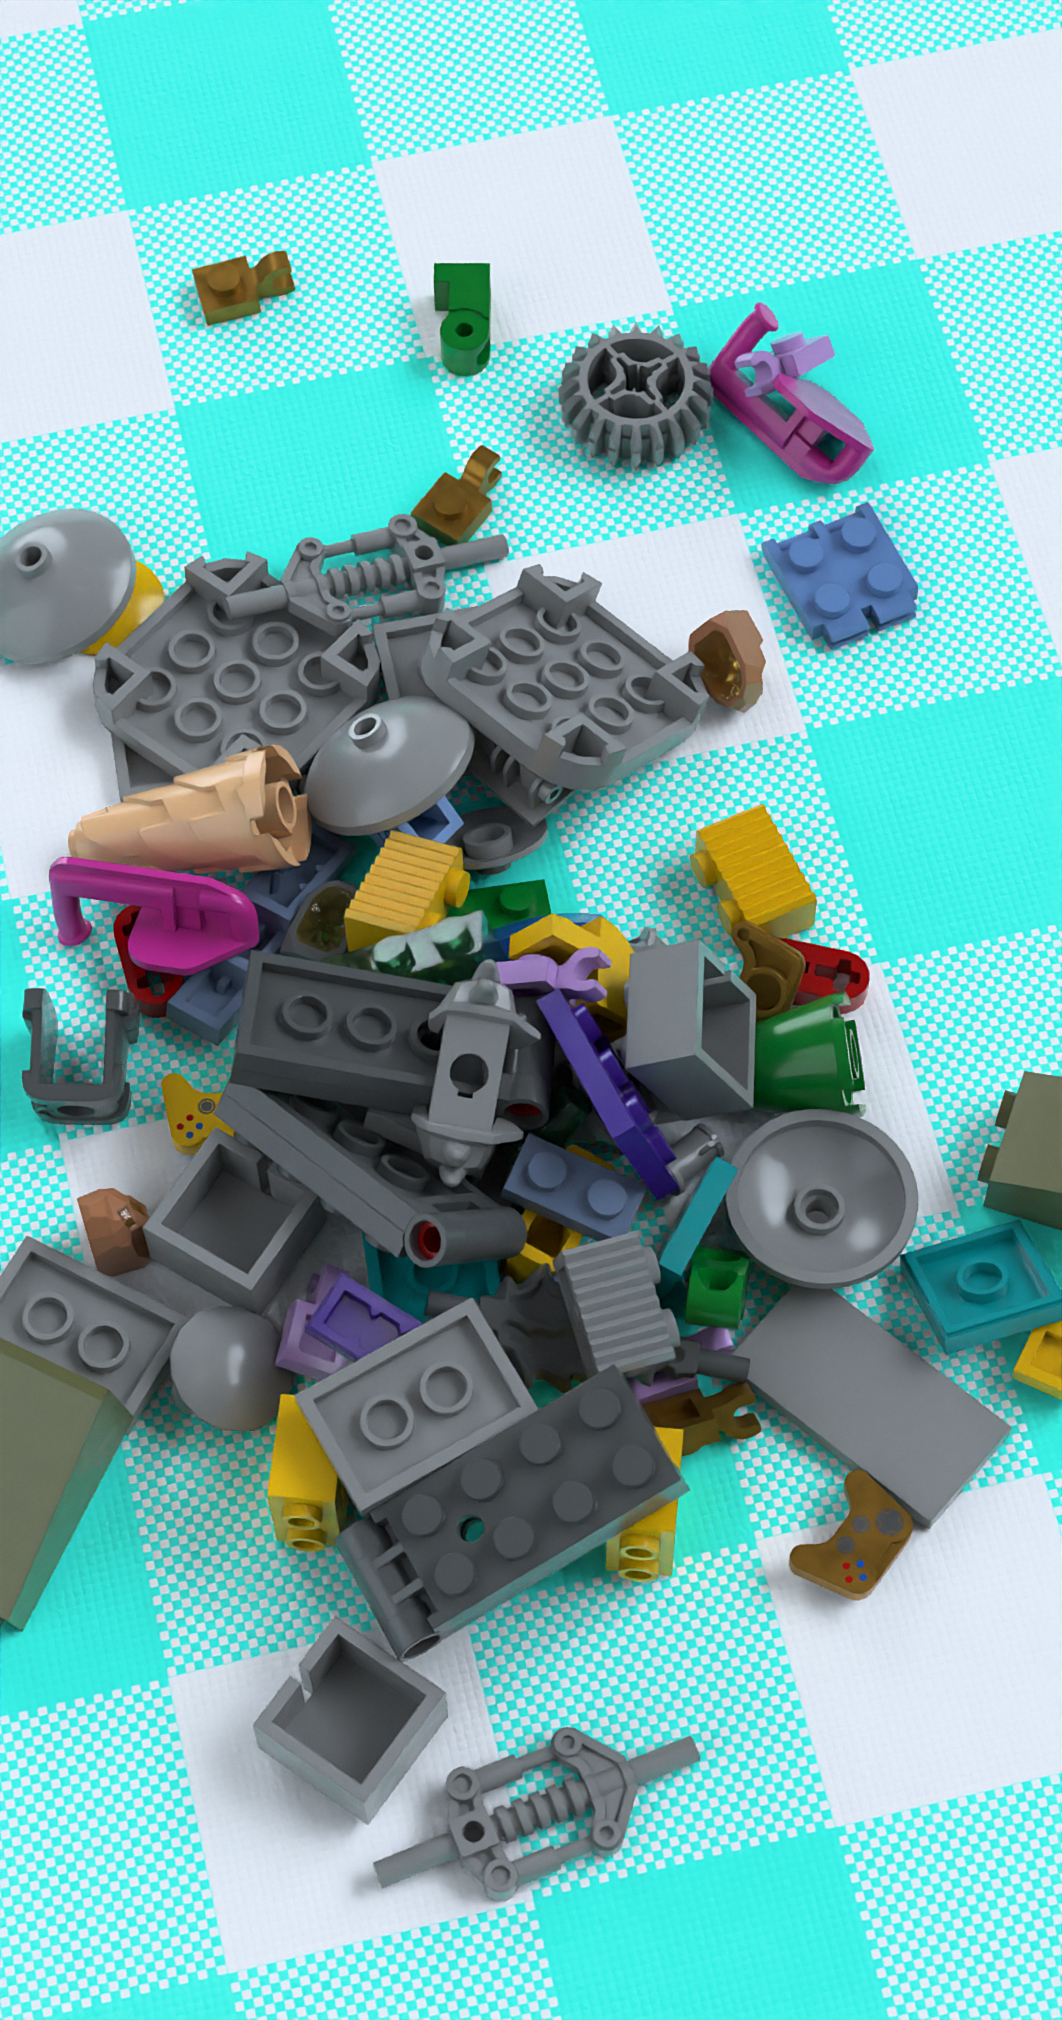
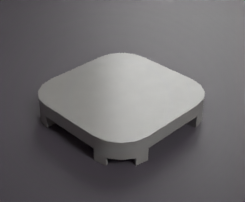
[92,551,381,791]
[420,564,710,790]

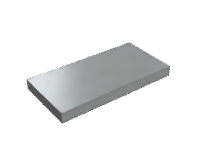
[731,1285,1012,1529]

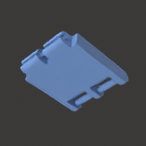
[761,502,919,650]

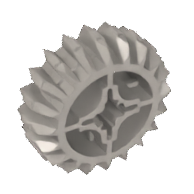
[558,322,713,470]

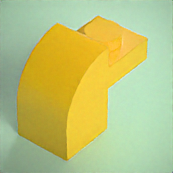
[509,913,634,1043]

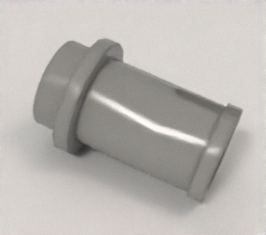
[663,1123,724,1198]

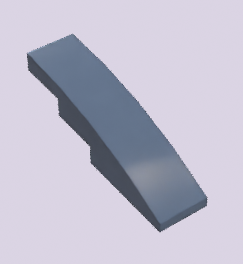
[166,823,356,1046]

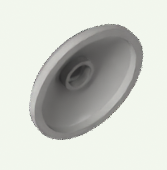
[0,508,136,664]
[304,695,475,836]
[724,1109,919,1289]

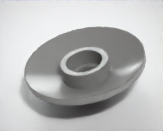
[445,806,548,875]

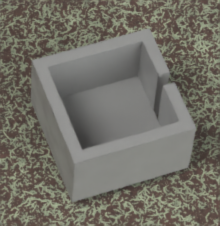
[621,939,756,1121]
[143,1127,328,1316]
[253,1616,449,1825]

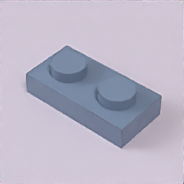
[500,1133,647,1241]

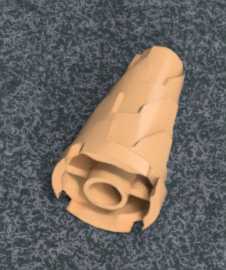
[68,744,312,874]

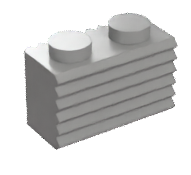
[553,1231,680,1379]

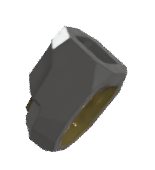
[280,880,359,967]

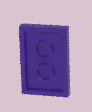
[536,988,680,1201]

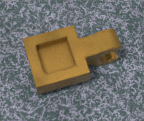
[192,251,296,326]
[410,444,502,546]
[642,1383,762,1456]

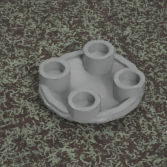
[170,1306,293,1432]

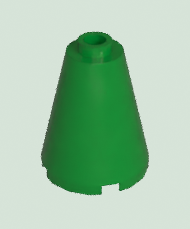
[746,991,866,1117]

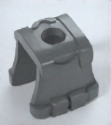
[22,988,140,1125]

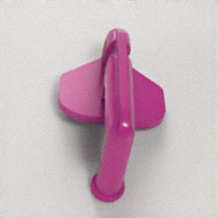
[708,302,875,485]
[48,857,259,976]

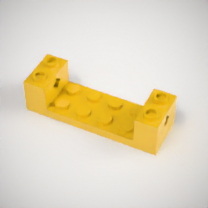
[267,1394,684,1582]

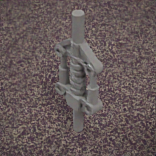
[224,514,509,637]
[373,1727,700,1902]

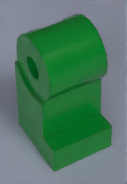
[433,263,491,377]
[685,1245,751,1330]

